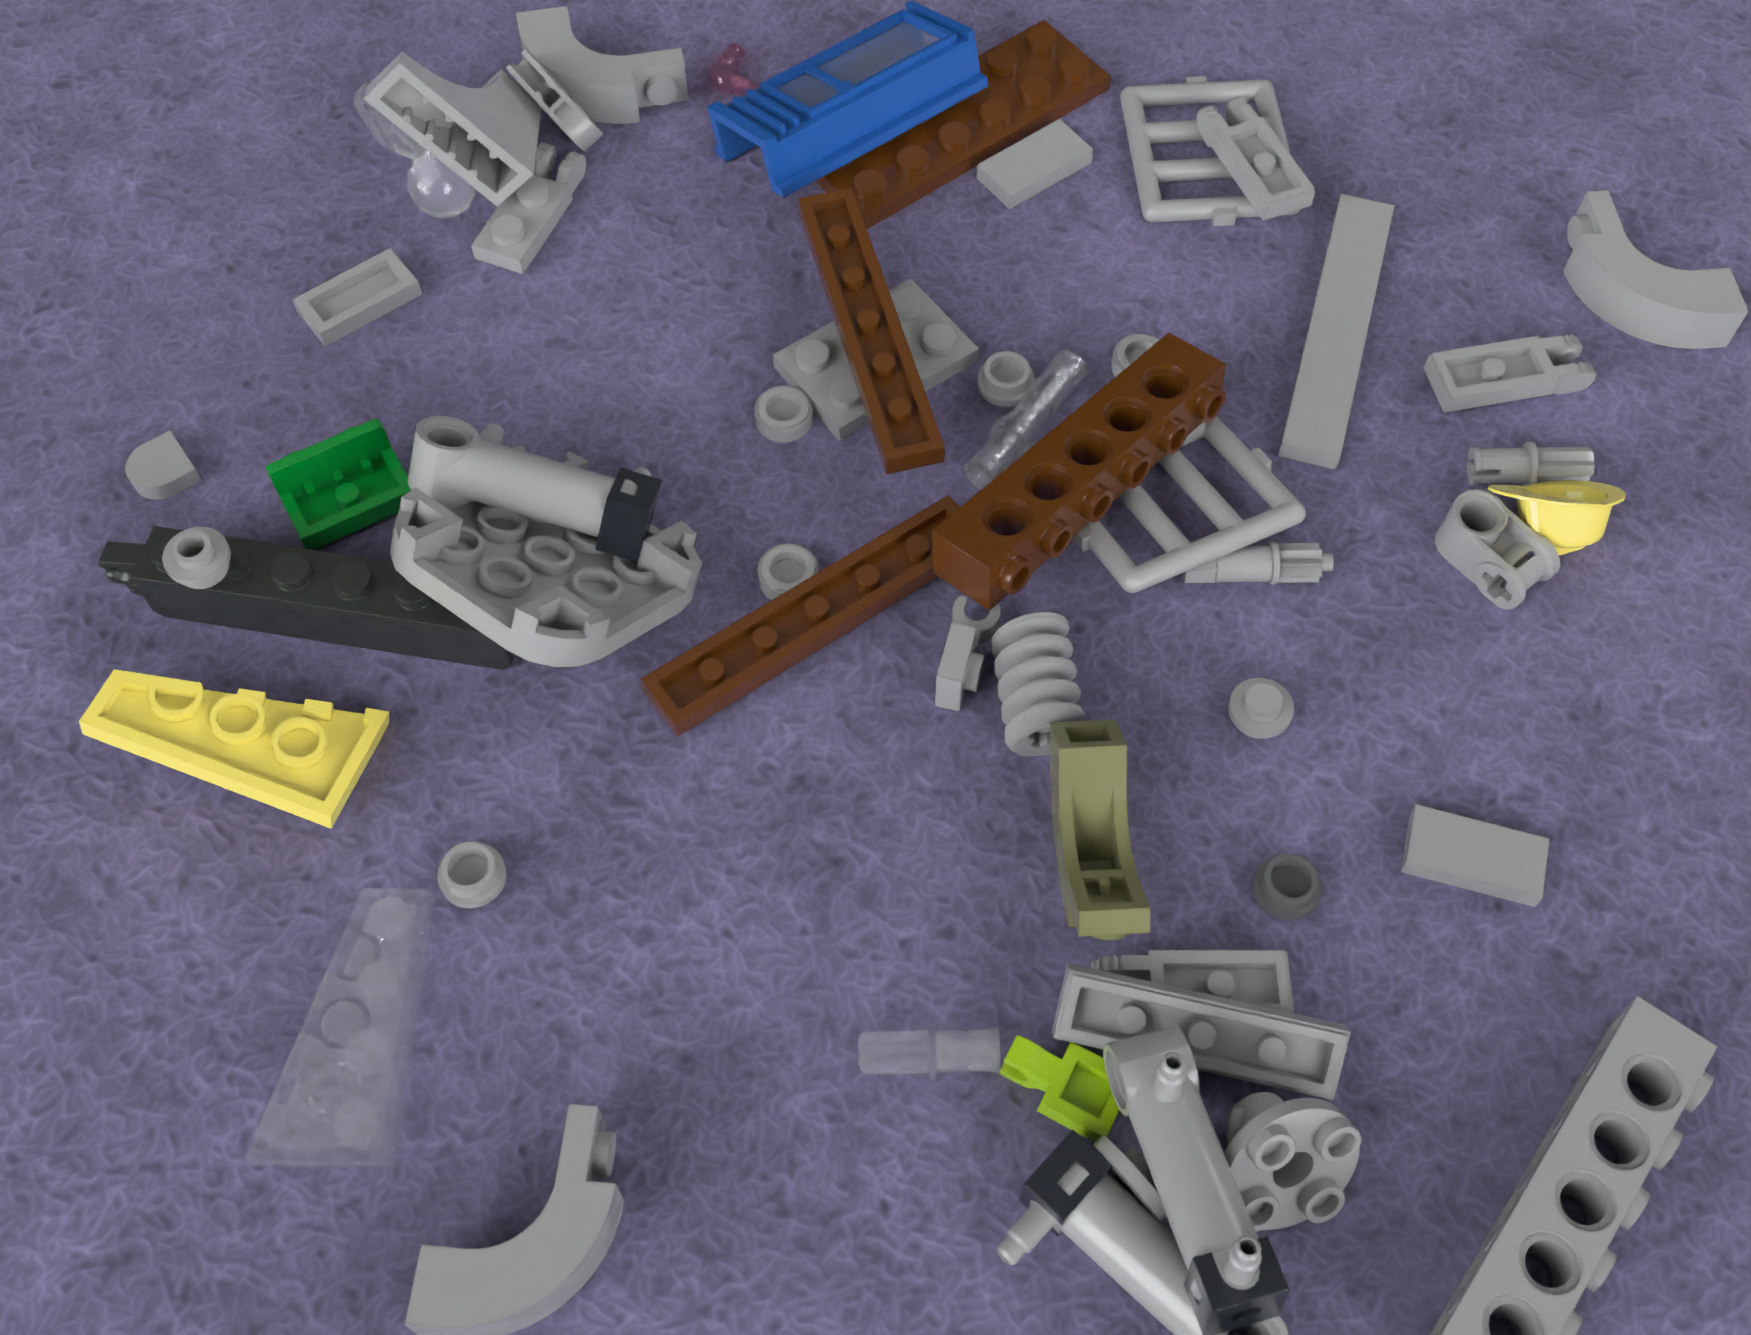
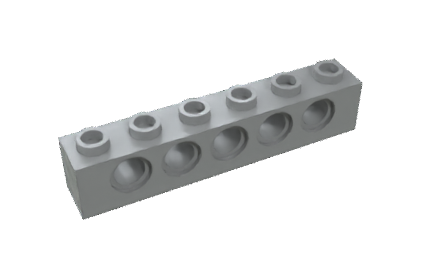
[1429,996,1718,1335]

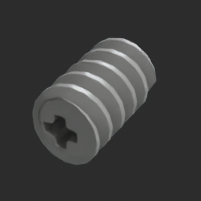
[991,612,1085,757]

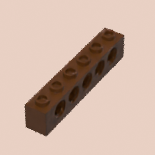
[932,332,1226,611]

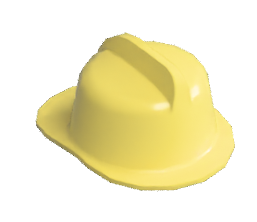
[1488,480,1626,555]

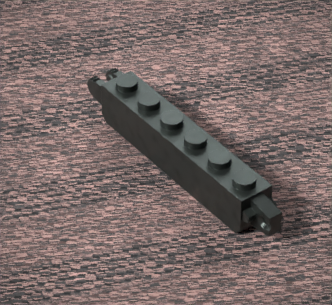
[98,526,523,670]

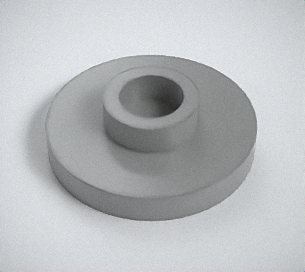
[1091,1135,1167,1221]

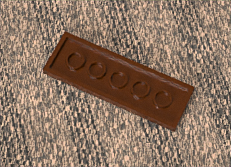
[815,20,1111,229]

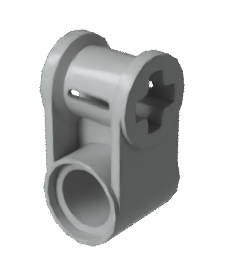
[1435,489,1560,610]

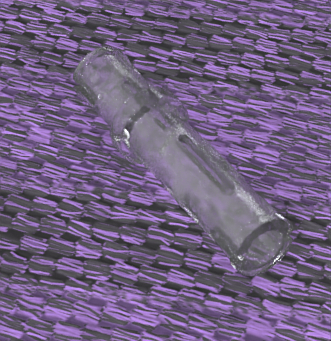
[964,350,1087,489]

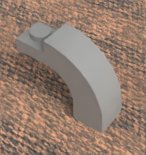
[516,6,689,124]
[1563,190,1749,349]
[405,1104,624,1335]

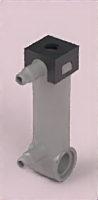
[407,416,662,562]
[1103,1025,1290,1335]
[997,1129,1289,1335]

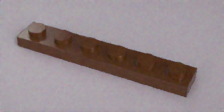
[798,187,945,475]
[640,494,960,737]

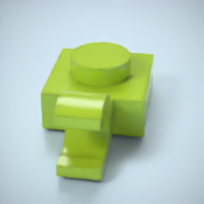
[999,1035,1119,1142]

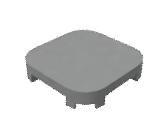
[390,445,703,667]

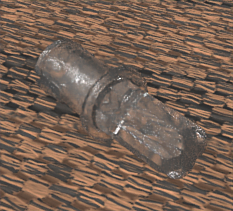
[858,1023,1000,1081]

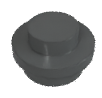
[1252,854,1322,921]

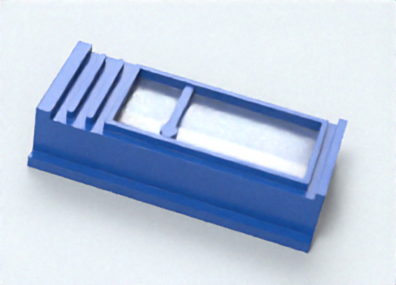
[707,0,989,198]

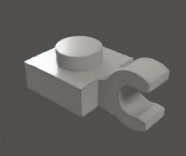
[935,595,1000,711]

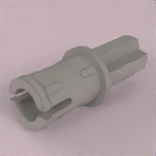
[1467,441,1595,486]

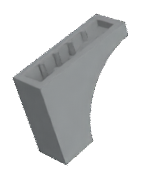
[363,51,542,207]

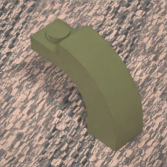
[1050,719,1151,941]

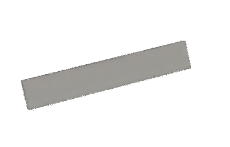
[1278,194,1395,470]

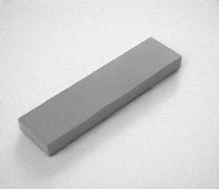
[1052,963,1351,1100]

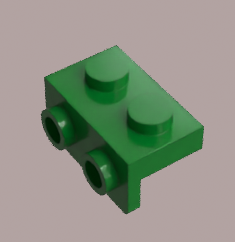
[265,418,411,550]

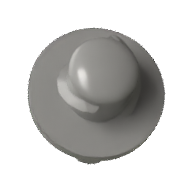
[1224,1092,1362,1232]

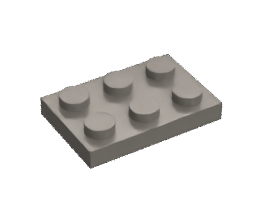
[773,278,979,441]

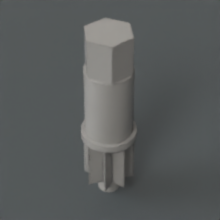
[1182,542,1334,585]

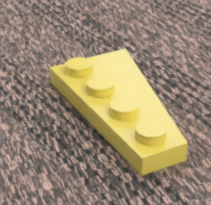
[79,669,389,829]

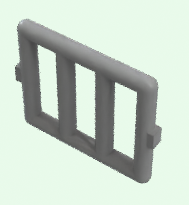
[1120,76,1301,226]
[1072,416,1306,593]

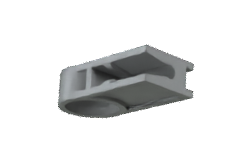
[506,49,604,152]

